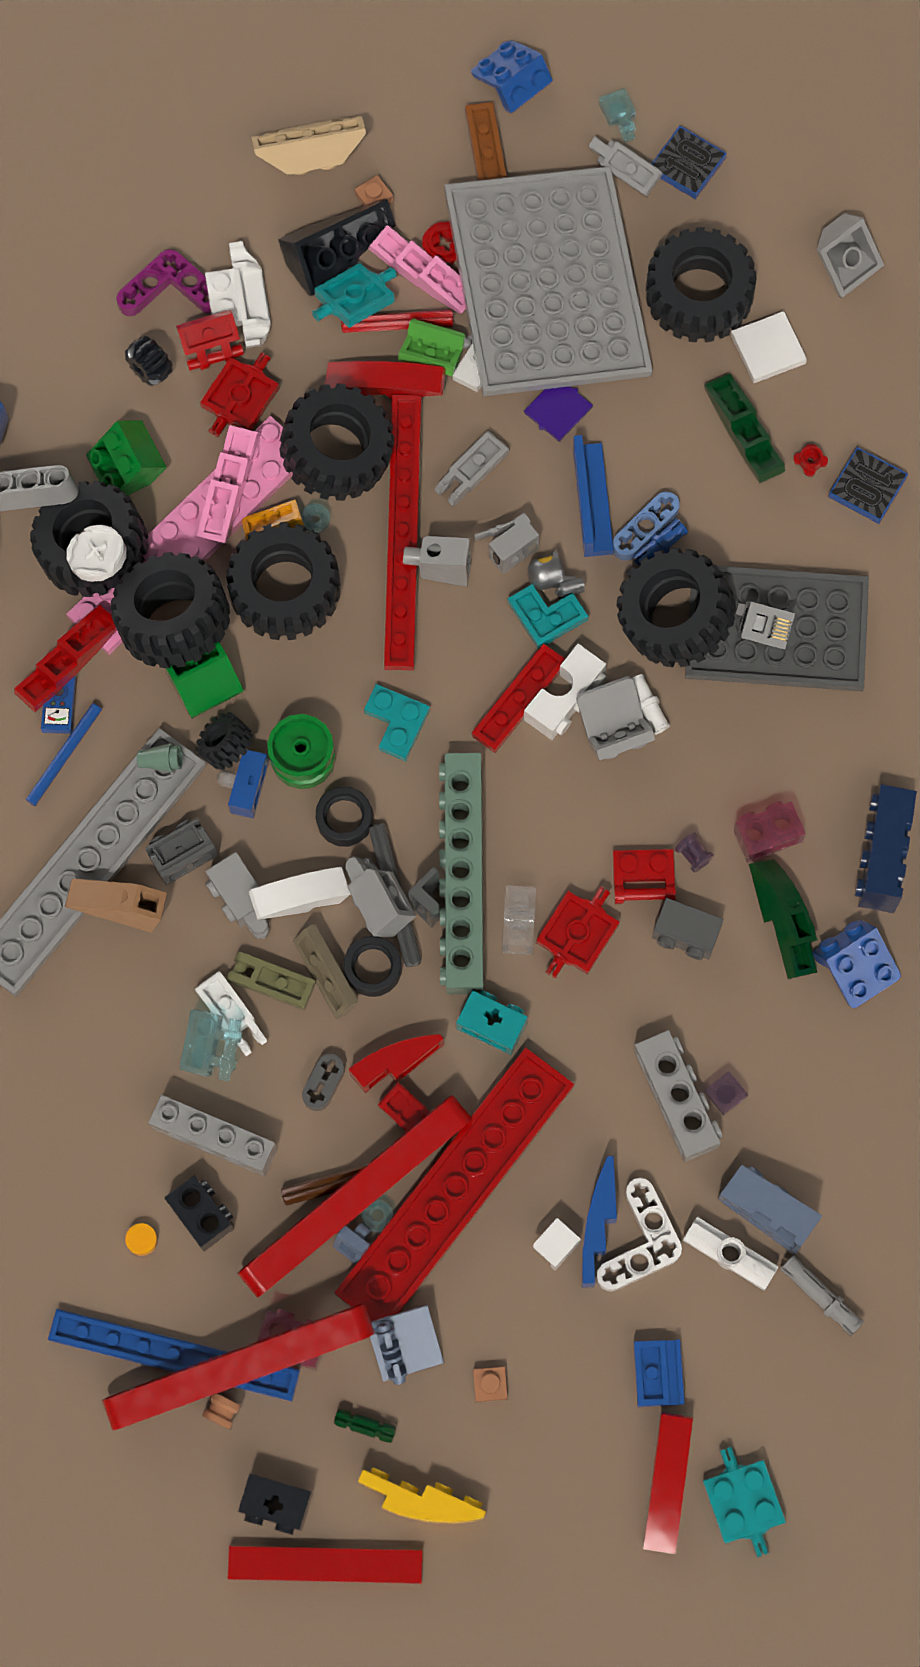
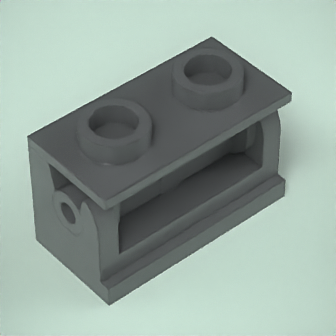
[145,818,218,886]
[652,898,724,960]

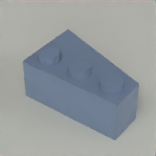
[718,1165,822,1255]

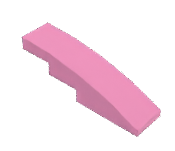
[368,225,466,314]
[197,425,259,543]

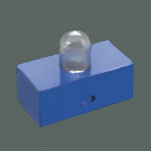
[217,749,269,819]

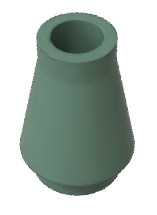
[137,743,183,773]

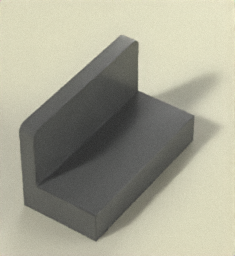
[408,867,440,928]

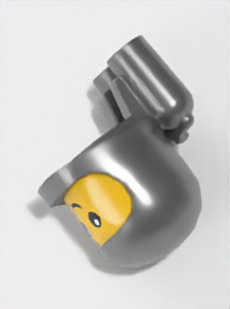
[527,550,585,598]

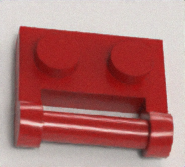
[613,849,676,904]

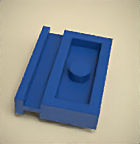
[633,1339,684,1407]

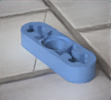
[613,492,680,561]

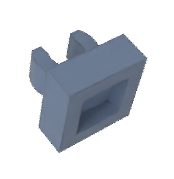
[333,1223,371,1265]

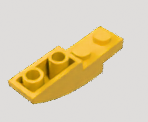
[358,1467,486,1524]

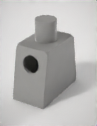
[403,536,471,587]

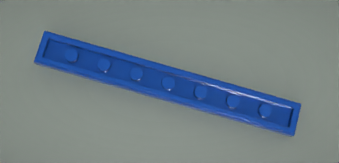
[48,1309,300,1402]

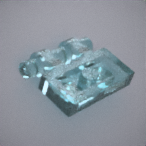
[179,1009,243,1081]

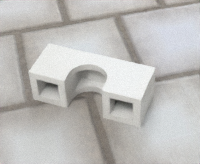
[524,644,607,740]

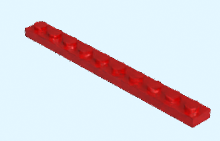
[384,395,421,671]

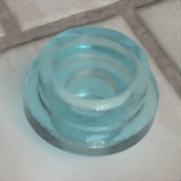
[301,504,330,532]
[362,1200,394,1232]

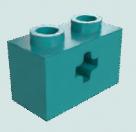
[456,990,528,1056]

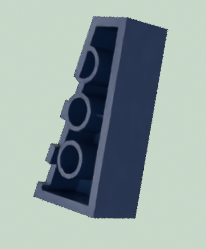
[854,784,917,913]

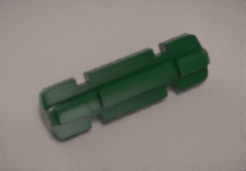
[334,1409,396,1443]

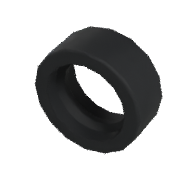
[315,787,373,847]
[344,936,402,997]

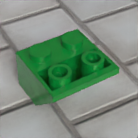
[86,420,167,495]
[164,642,244,719]

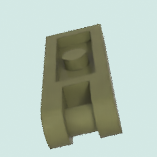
[226,952,316,1011]

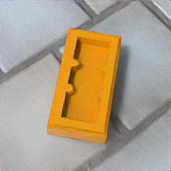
[242,499,304,541]

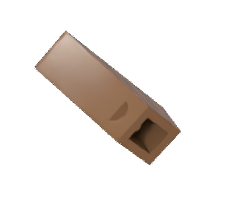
[65,878,167,933]

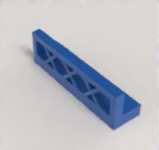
[573,435,614,557]

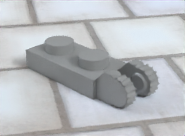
[435,431,509,506]

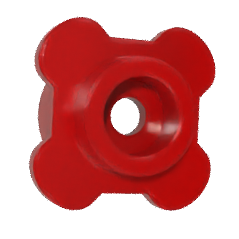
[793,444,828,477]

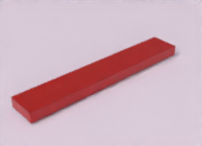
[227,1546,423,1584]

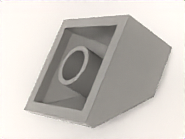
[817,213,885,298]

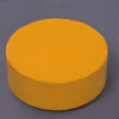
[125,1223,158,1256]

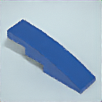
[582,1156,617,1288]

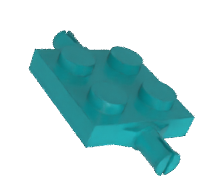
[312,263,397,328]
[703,1447,786,1558]

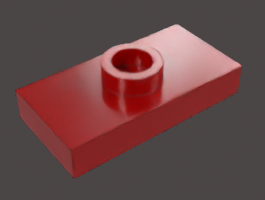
[377,1082,430,1132]

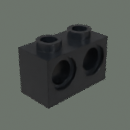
[164,1175,234,1252]

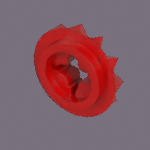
[422,222,457,264]

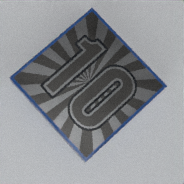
[651,126,727,200]
[828,447,908,524]

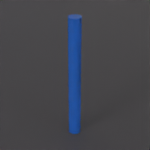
[25,703,102,806]

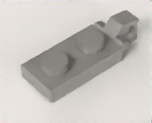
[588,137,663,198]

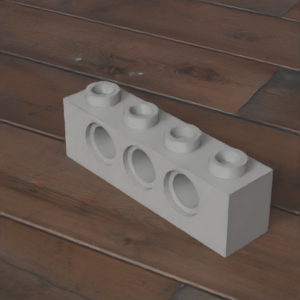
[634,1030,722,1163]
[148,1095,278,1177]

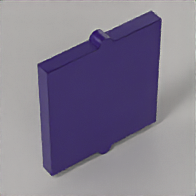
[524,386,593,442]

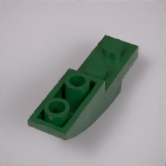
[749,859,818,979]

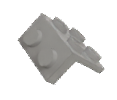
[576,676,655,761]

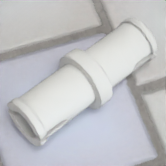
[632,674,670,735]

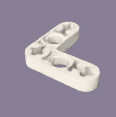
[597,1178,682,1292]

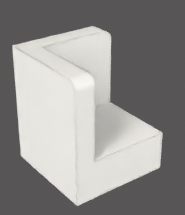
[533,1218,581,1271]

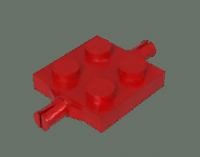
[200,352,280,437]
[536,886,620,979]

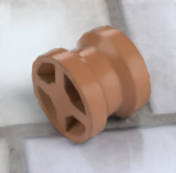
[202,1394,241,1430]

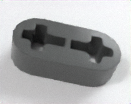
[302,1054,345,1111]

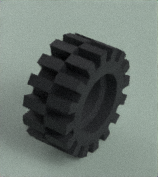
[196,712,253,770]

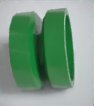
[267,714,336,789]

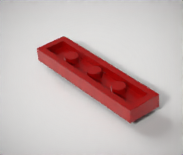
[472,644,565,753]

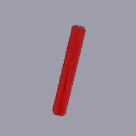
[341,310,454,333]

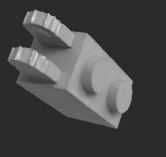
[205,852,270,940]
[345,857,416,937]

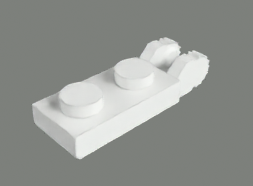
[195,971,267,1056]

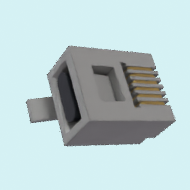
[474,513,539,575]
[736,601,795,650]

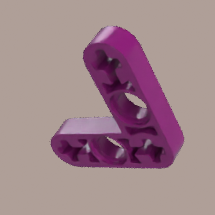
[116,249,212,316]

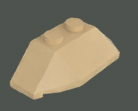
[251,116,366,175]

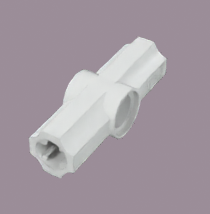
[683,1217,778,1291]

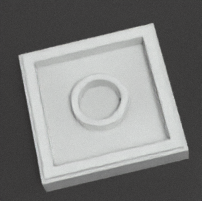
[731,311,807,384]

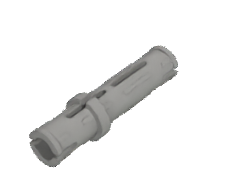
[781,1255,865,1337]

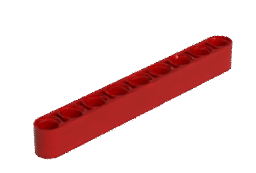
[237,1094,473,1298]
[101,1303,376,1431]

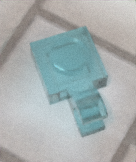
[599,89,636,142]

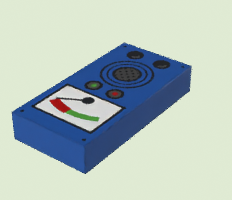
[41,676,76,734]

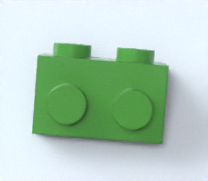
[398,319,465,376]

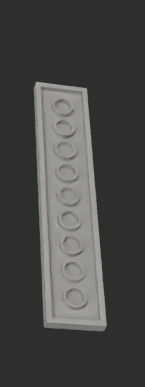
[0,728,207,997]

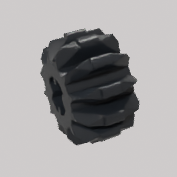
[125,336,172,386]

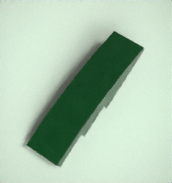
[704,373,785,483]

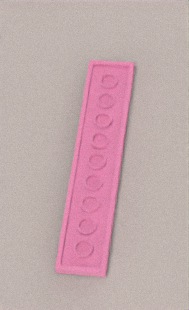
[66,416,293,655]

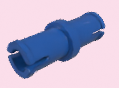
[632,518,688,566]

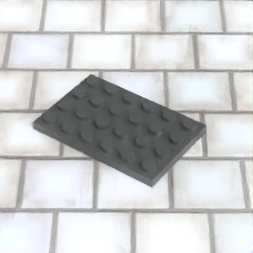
[685,566,869,691]

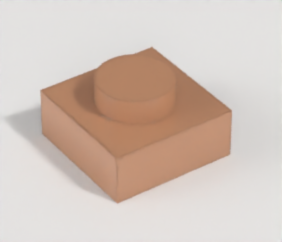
[354,175,394,206]
[473,1367,507,1403]

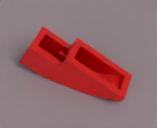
[348,1034,444,1094]

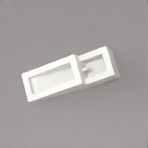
[249,867,351,920]

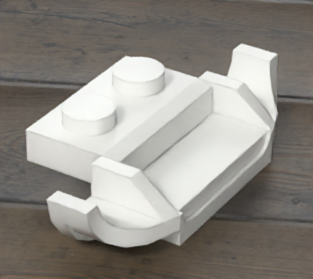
[205,241,271,348]

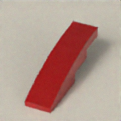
[325,361,446,399]
[14,605,117,712]
[643,1412,693,1554]

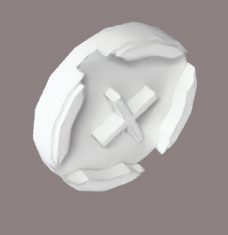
[67,525,127,582]

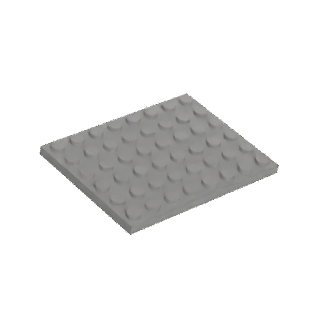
[444,166,653,397]

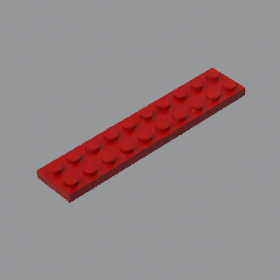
[334,1047,575,1322]

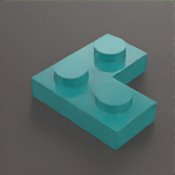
[507,584,589,650]
[364,684,430,762]

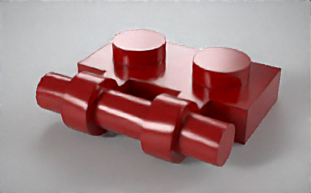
[176,309,244,371]

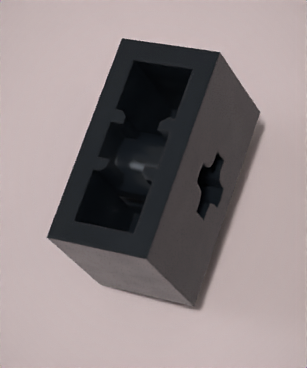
[238,1473,313,1535]

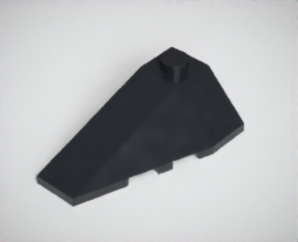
[278,198,396,296]

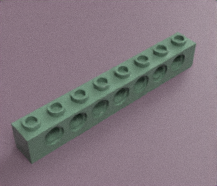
[439,753,483,995]

